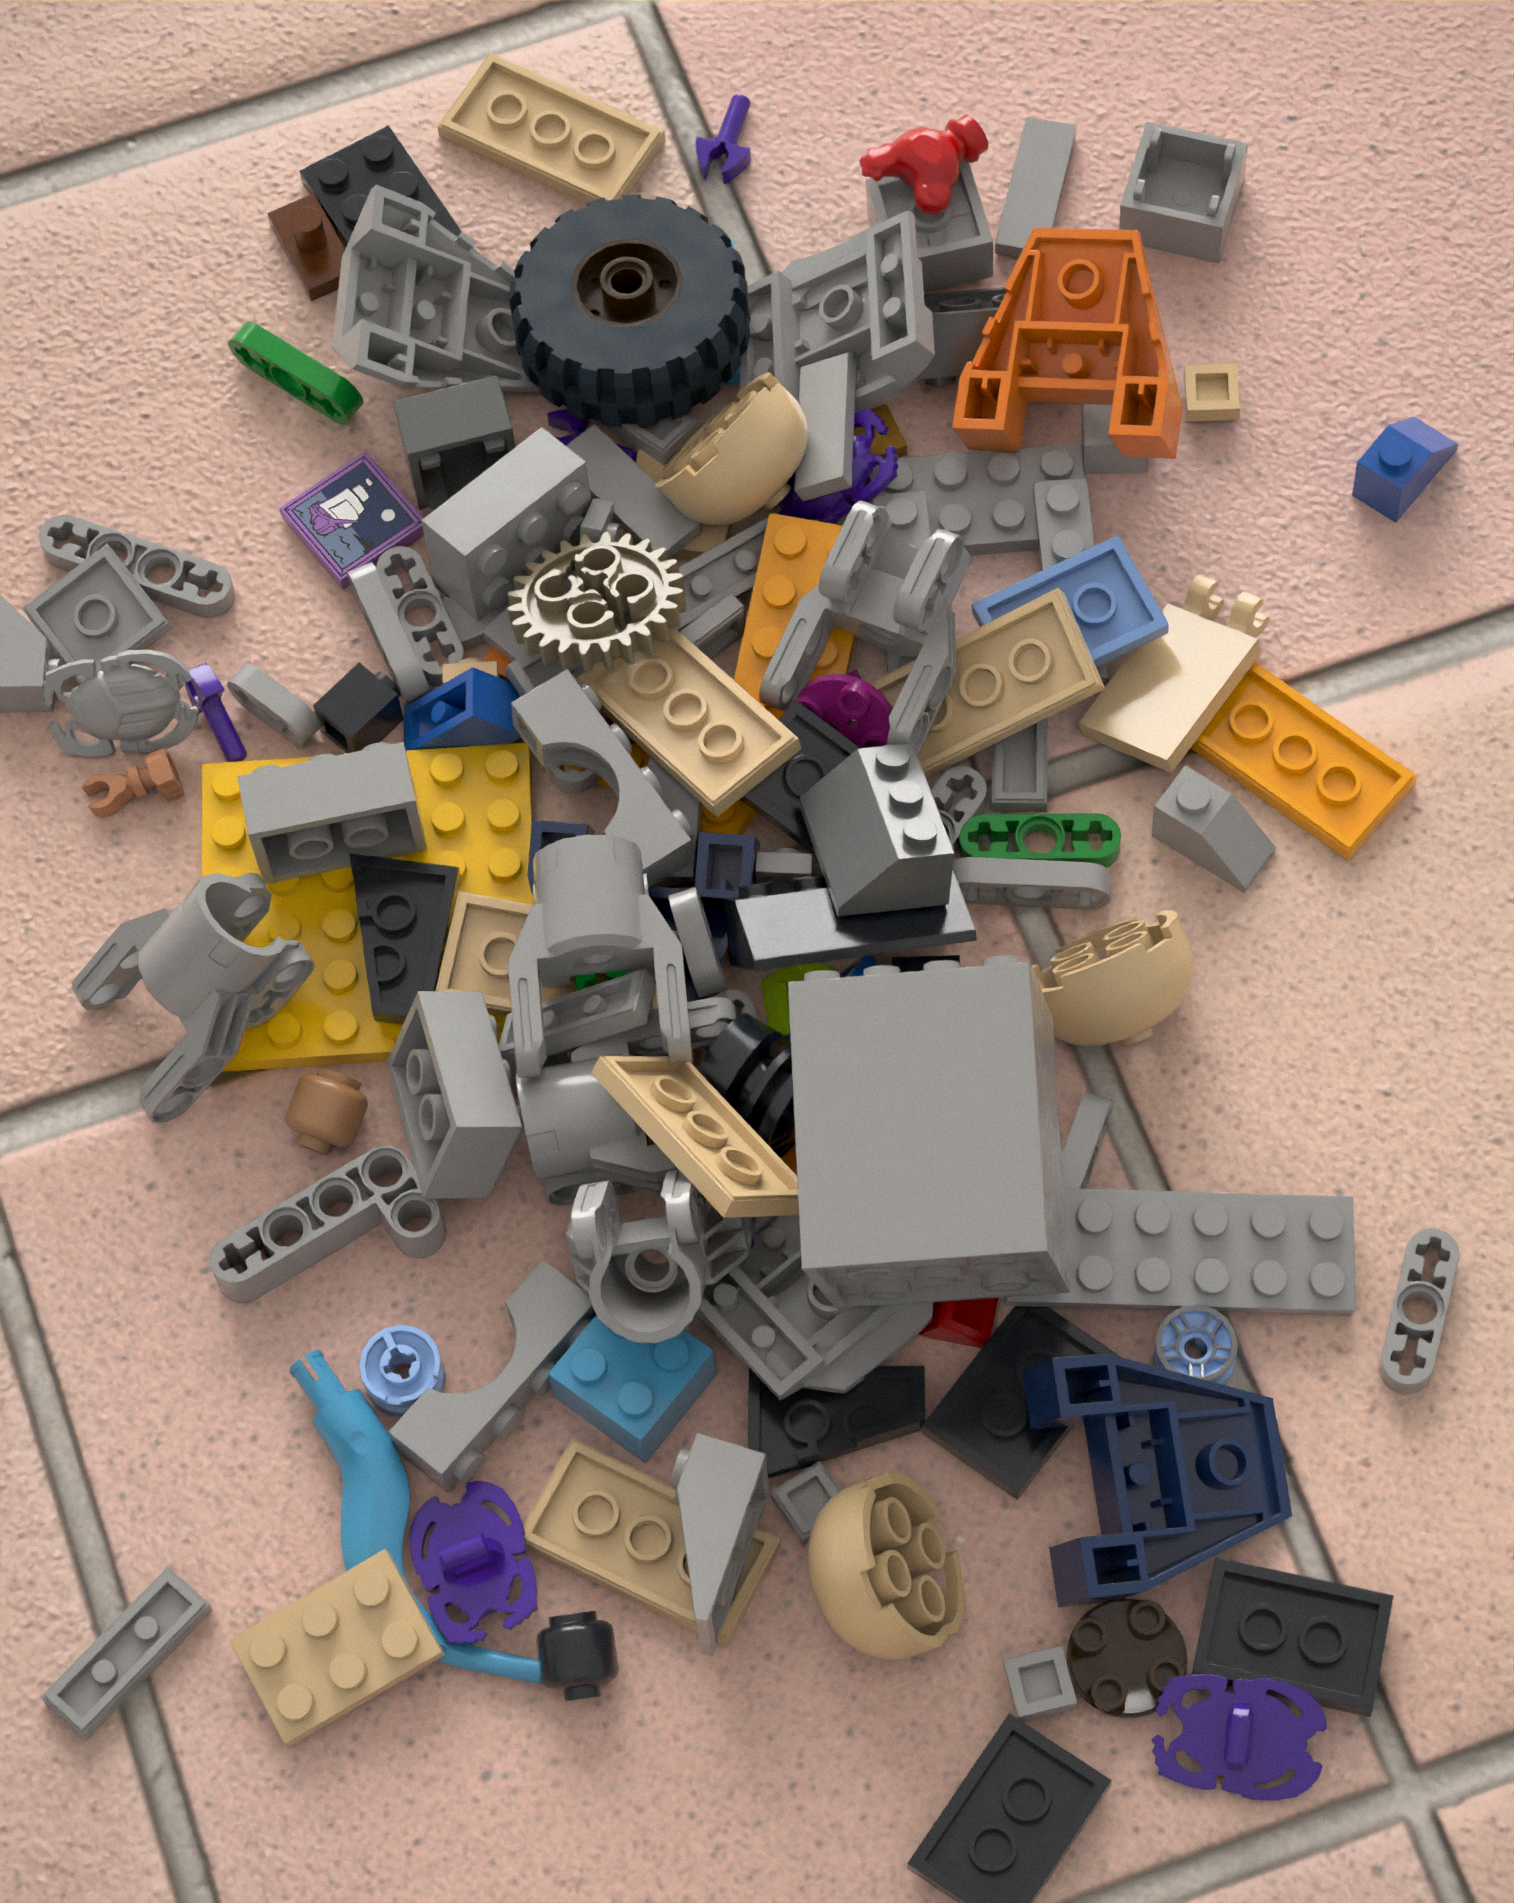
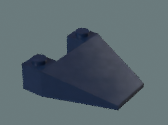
[1022,1353,1292,1607]

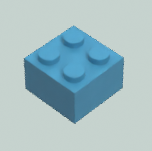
[548,1315,717,1464]

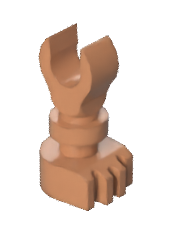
[82,747,185,817]

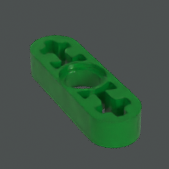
[228,321,363,424]
[959,813,1121,868]

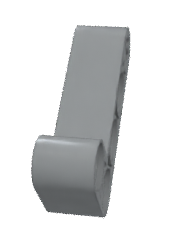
[210,1146,446,1303]

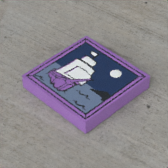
[279,451,424,590]

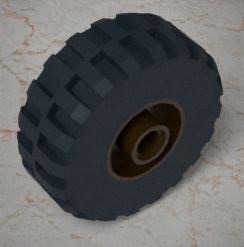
[509,194,751,428]

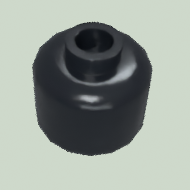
[536,1611,619,1701]

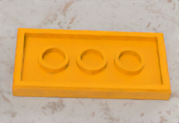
[1190,662,1417,861]

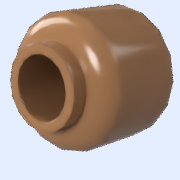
[285,1067,368,1156]

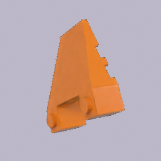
[952,227,1183,459]

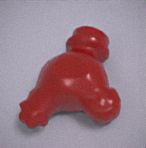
[859,114,989,215]

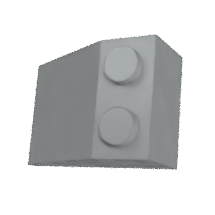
[671,1433,770,1657]

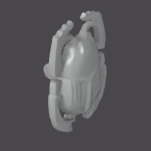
[42,650,199,757]

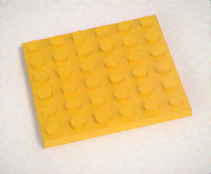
[202,743,535,1072]

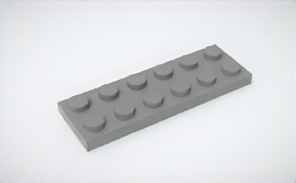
[1004,1188,1356,1315]

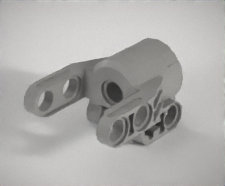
[759,500,971,754]
[508,835,693,1078]
[72,873,315,1123]
[516,997,762,1206]
[566,1169,756,1343]

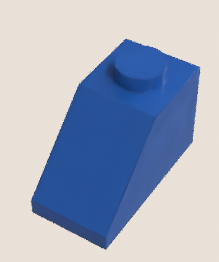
[1352,417,1458,523]
[404,667,521,750]

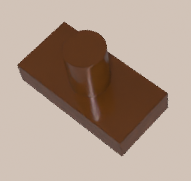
[267,193,345,301]

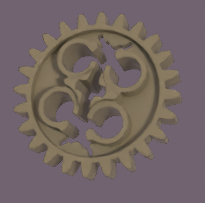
[507,532,687,673]

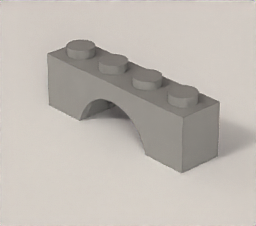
[511,669,694,888]
[389,1259,596,1493]

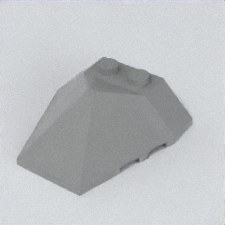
[332,185,540,393]

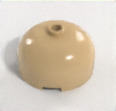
[655,372,808,526]
[1031,910,1195,1046]
[807,1472,965,1660]

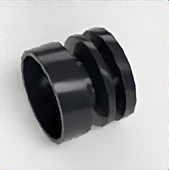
[697,1012,796,1158]

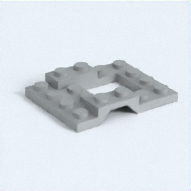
[869,443,1108,686]

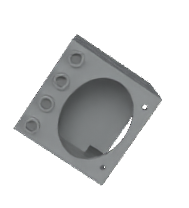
[788,955,1070,1309]

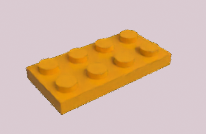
[734,513,856,727]

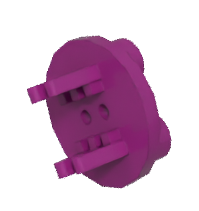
[795,670,893,748]

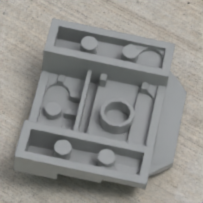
[740,210,935,413]
[695,1215,933,1400]

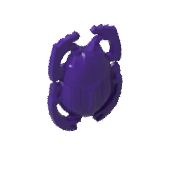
[778,409,899,524]
[410,1481,538,1645]
[1152,1674,1327,1801]

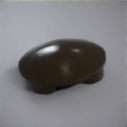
[1067,1599,1187,1718]

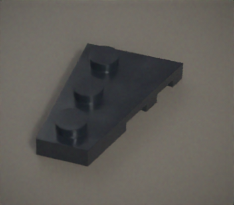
[349,853,461,1025]
[748,1366,925,1479]

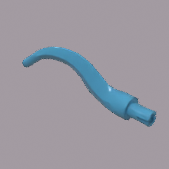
[289,1350,542,1684]

